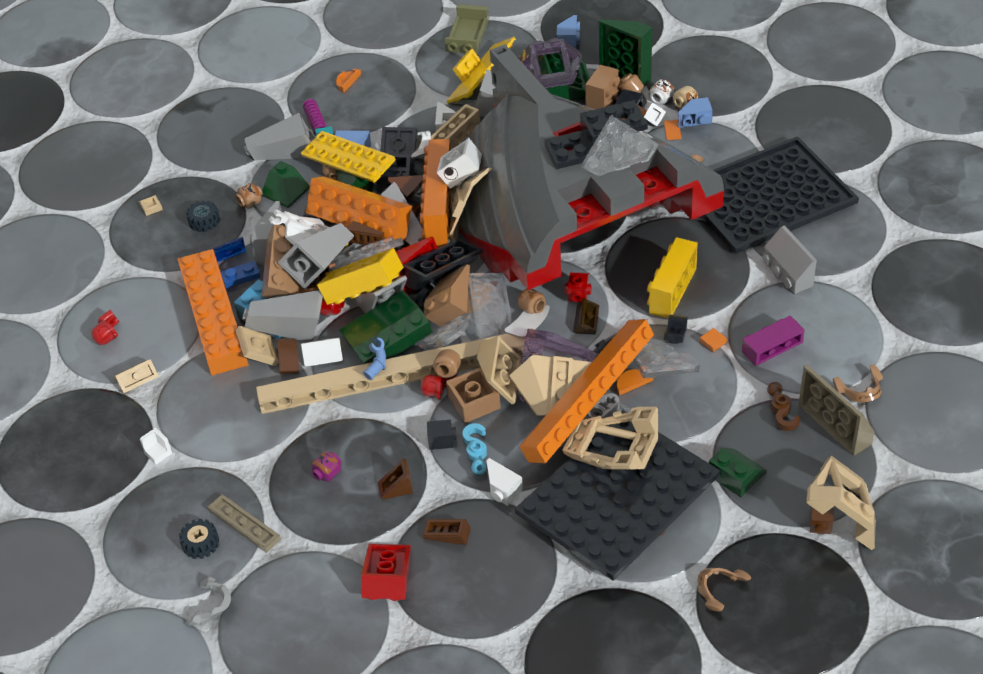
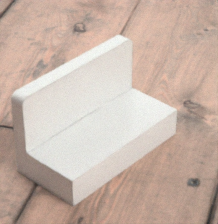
[301,337,343,366]

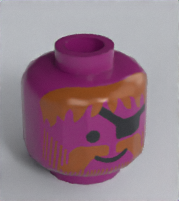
[311,452,342,482]

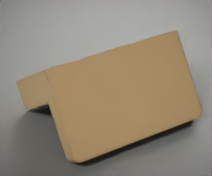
[113,359,159,393]

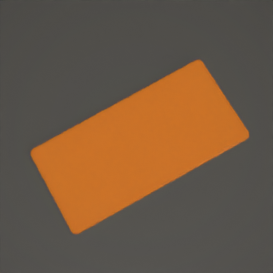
[664,120,682,140]

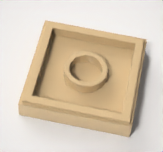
[235,326,279,366]

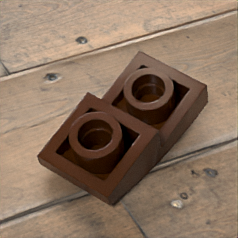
[277,339,299,374]

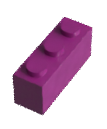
[742,315,805,366]

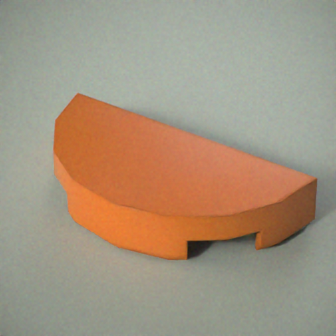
[336,69,361,93]
[617,369,653,396]

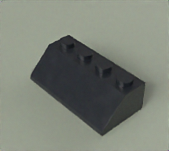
[402,238,483,291]

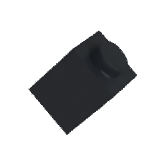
[427,420,457,450]

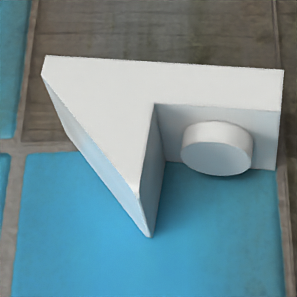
[435,102,456,131]

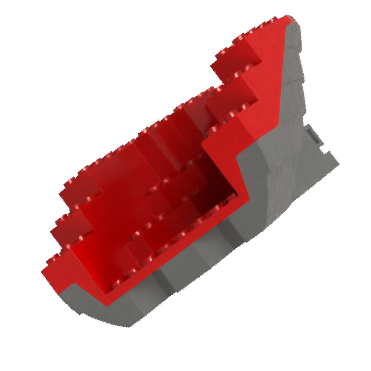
[459,44,724,290]

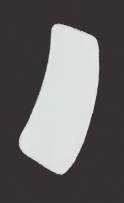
[505,305,550,337]

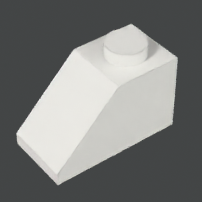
[487,458,523,506]

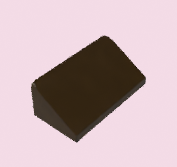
[573,298,600,335]

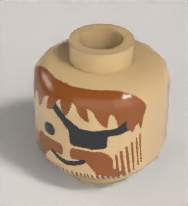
[673,86,698,110]

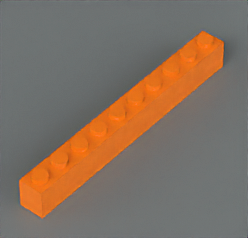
[519,319,654,463]

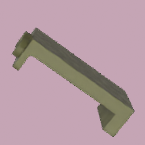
[445,4,489,54]

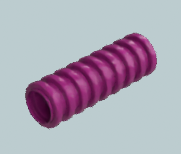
[303,99,327,136]

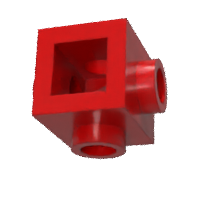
[564,272,592,302]

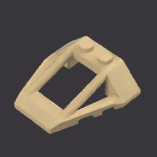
[562,407,658,469]
[806,456,876,550]

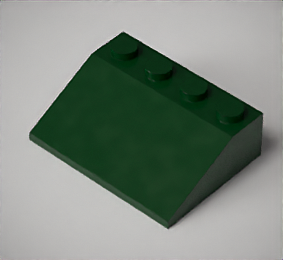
[599,19,652,88]
[531,42,590,100]
[339,290,433,364]

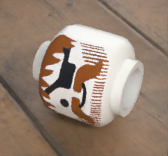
[649,79,674,104]

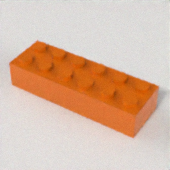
[306,176,412,243]

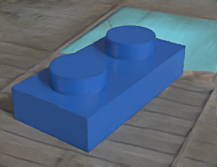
[220,261,261,288]

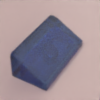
[210,237,246,263]

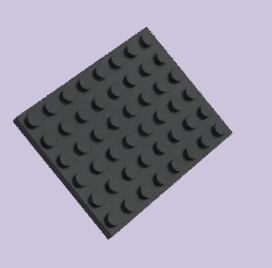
[702,136,859,254]
[515,410,720,581]

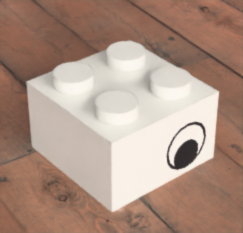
[437,138,482,189]

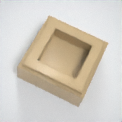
[139,195,163,216]

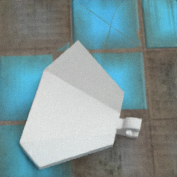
[269,209,330,245]

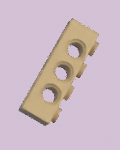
[431,104,480,150]

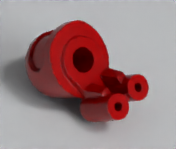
[91,310,120,345]
[420,372,458,400]

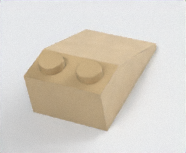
[477,336,522,404]

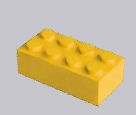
[647,237,698,319]
[317,248,404,305]

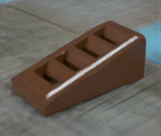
[347,221,386,248]
[422,519,471,545]

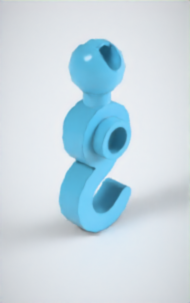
[462,423,487,475]

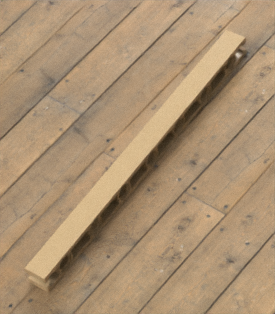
[256,328,538,414]

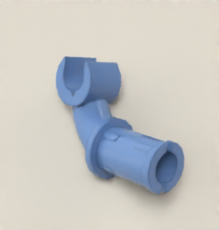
[362,338,386,381]

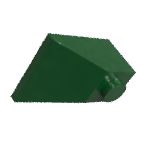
[262,161,310,208]

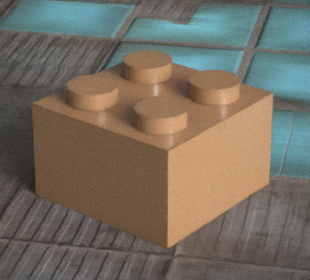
[586,65,620,109]
[446,367,501,423]

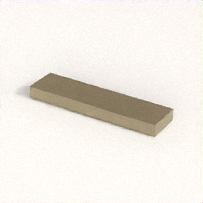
[207,494,281,553]

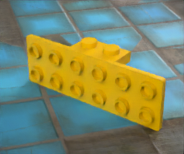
[446,37,516,104]
[301,131,396,183]

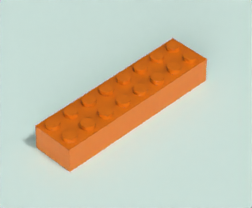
[420,139,451,246]
[177,249,248,376]

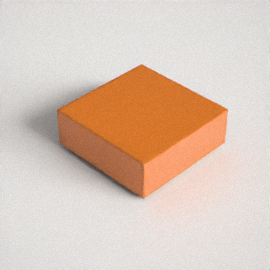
[699,328,727,352]

